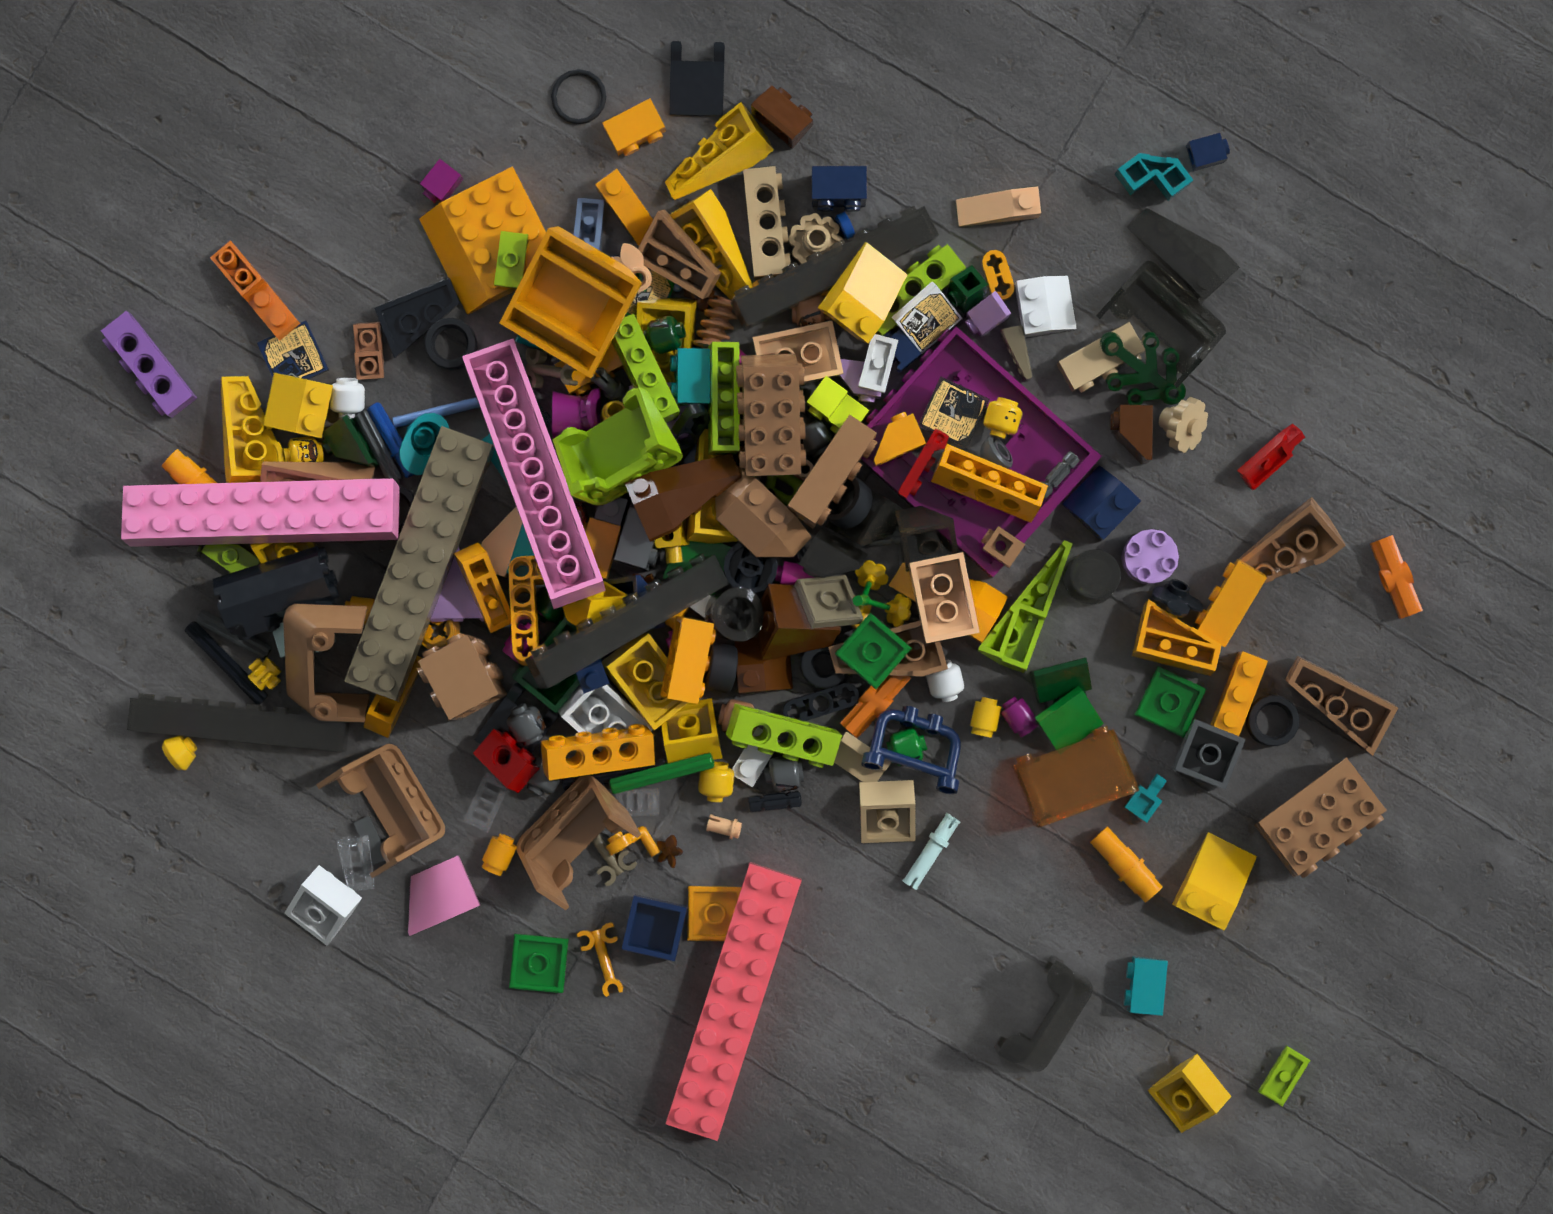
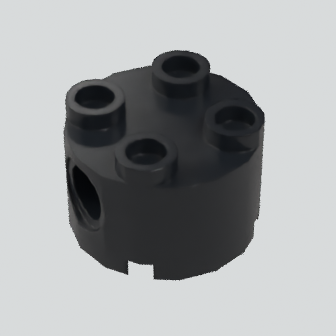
[724,542,778,595]

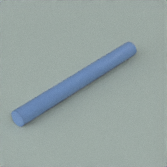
[393,397,480,428]

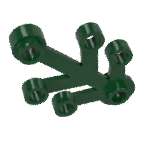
[1100,332,1186,405]

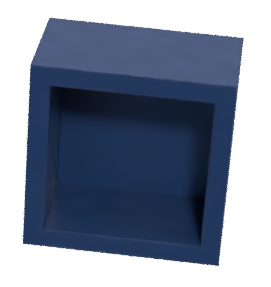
[812,166,867,212]
[622,894,688,961]

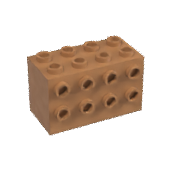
[736,354,806,476]
[417,633,507,720]
[1254,757,1387,878]

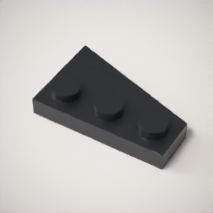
[374,278,460,358]

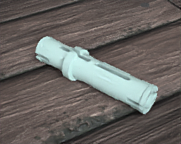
[902,812,961,890]

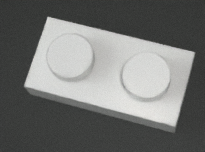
[858,334,898,394]
[732,727,780,787]

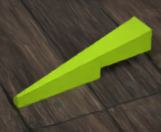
[978,540,1073,673]

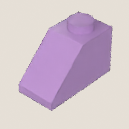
[965,291,1011,337]
[838,359,881,403]

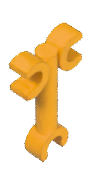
[577,922,623,997]

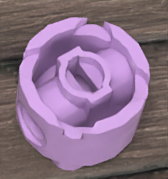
[1121,529,1179,585]

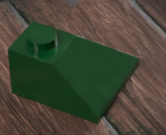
[322,415,379,469]

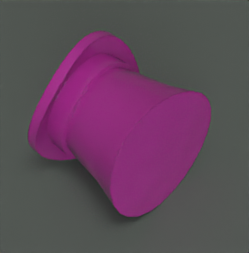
[552,388,601,439]

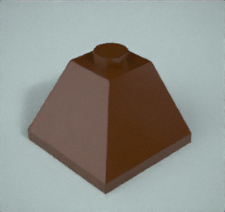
[735,638,793,693]

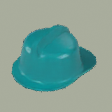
[399,413,450,475]

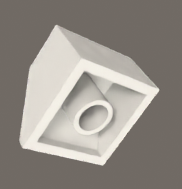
[1014,276,1076,337]
[284,865,362,946]

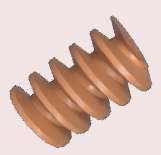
[692,295,742,349]

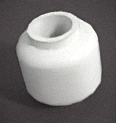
[329,378,365,418]
[926,660,964,702]

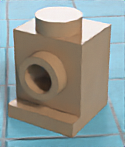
[981,526,1025,568]

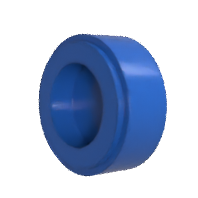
[835,211,856,240]

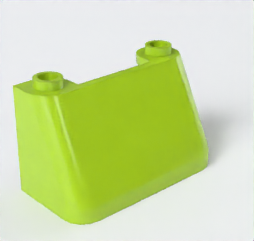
[552,387,683,505]

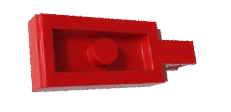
[1237,424,1305,491]
[898,428,949,498]

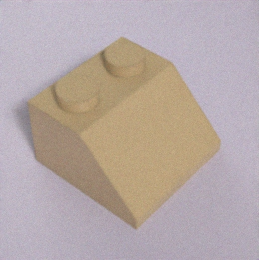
[859,780,915,843]

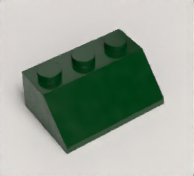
[512,614,608,713]

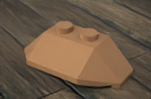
[715,465,812,557]

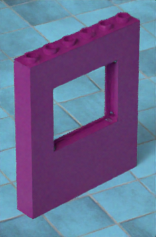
[860,326,1102,578]

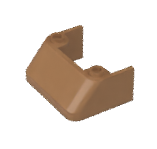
[283,604,369,722]
[316,744,445,878]
[516,775,641,910]

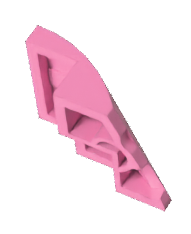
[408,855,480,936]

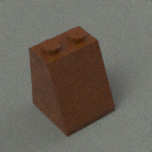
[753,584,841,660]

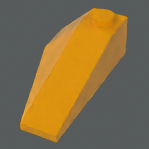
[888,563,1008,643]

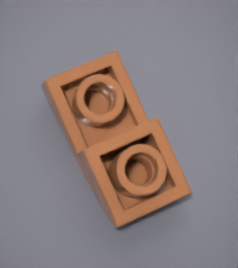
[353,322,384,380]

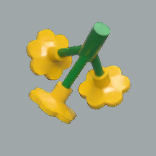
[851,560,911,629]

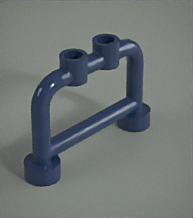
[861,706,961,794]

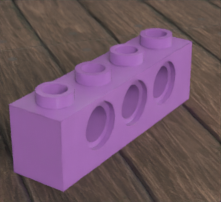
[101,311,197,418]

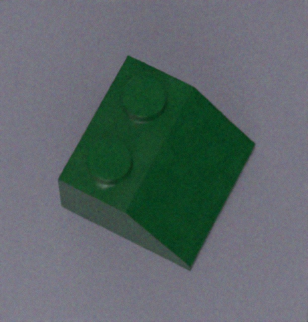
[1029,657,1092,707]

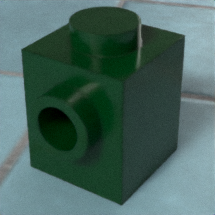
[947,265,989,314]

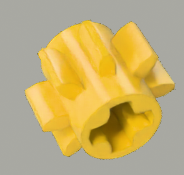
[248,657,282,690]

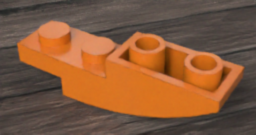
[210,240,301,340]

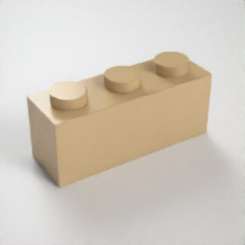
[1057,322,1145,393]

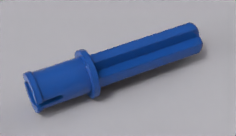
[367,402,414,478]

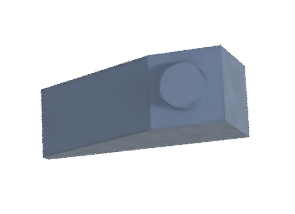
[574,198,605,251]

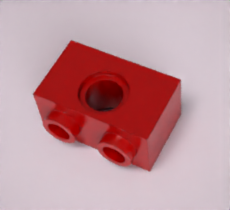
[473,729,540,793]

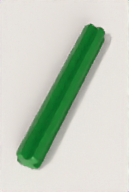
[610,753,714,794]

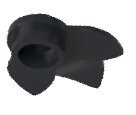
[1152,579,1203,617]

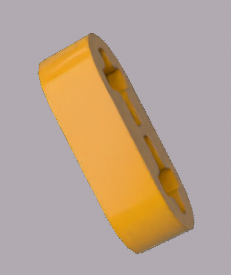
[982,250,1015,301]

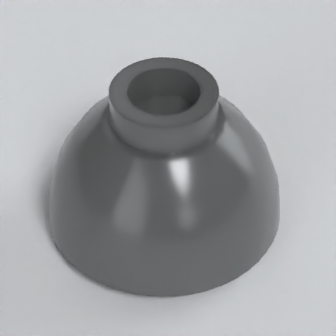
[980,436,1013,469]

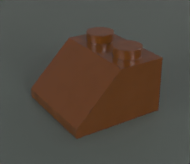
[751,86,813,149]
[1110,405,1153,464]

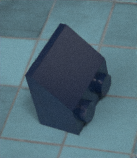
[1062,465,1141,542]

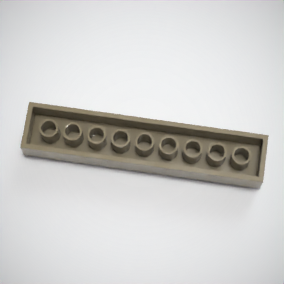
[344,426,495,702]

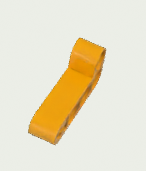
[508,556,545,666]

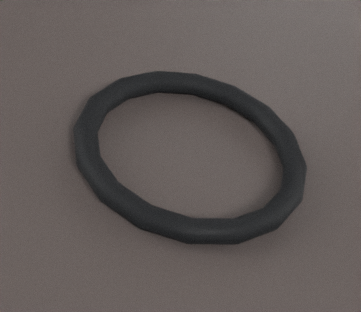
[551,69,607,125]

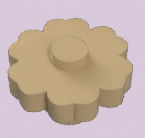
[788,213,843,269]
[1159,397,1208,453]

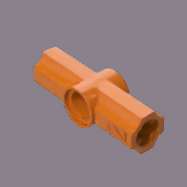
[1370,535,1423,619]
[840,676,911,738]

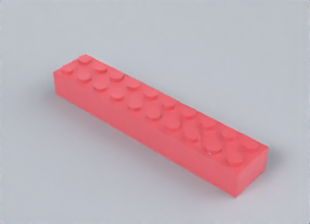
[666,862,802,1141]

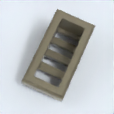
[1000,325,1032,382]

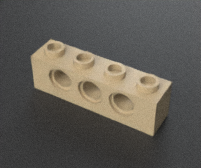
[743,166,791,280]

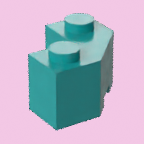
[1115,153,1193,201]

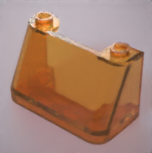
[1012,725,1139,828]

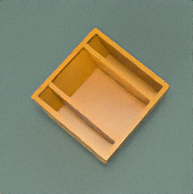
[419,166,546,315]
[499,226,642,378]

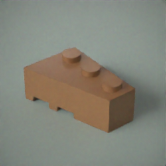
[638,209,721,299]

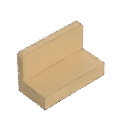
[834,732,891,782]

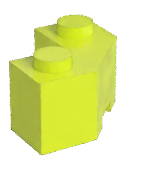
[806,376,869,435]

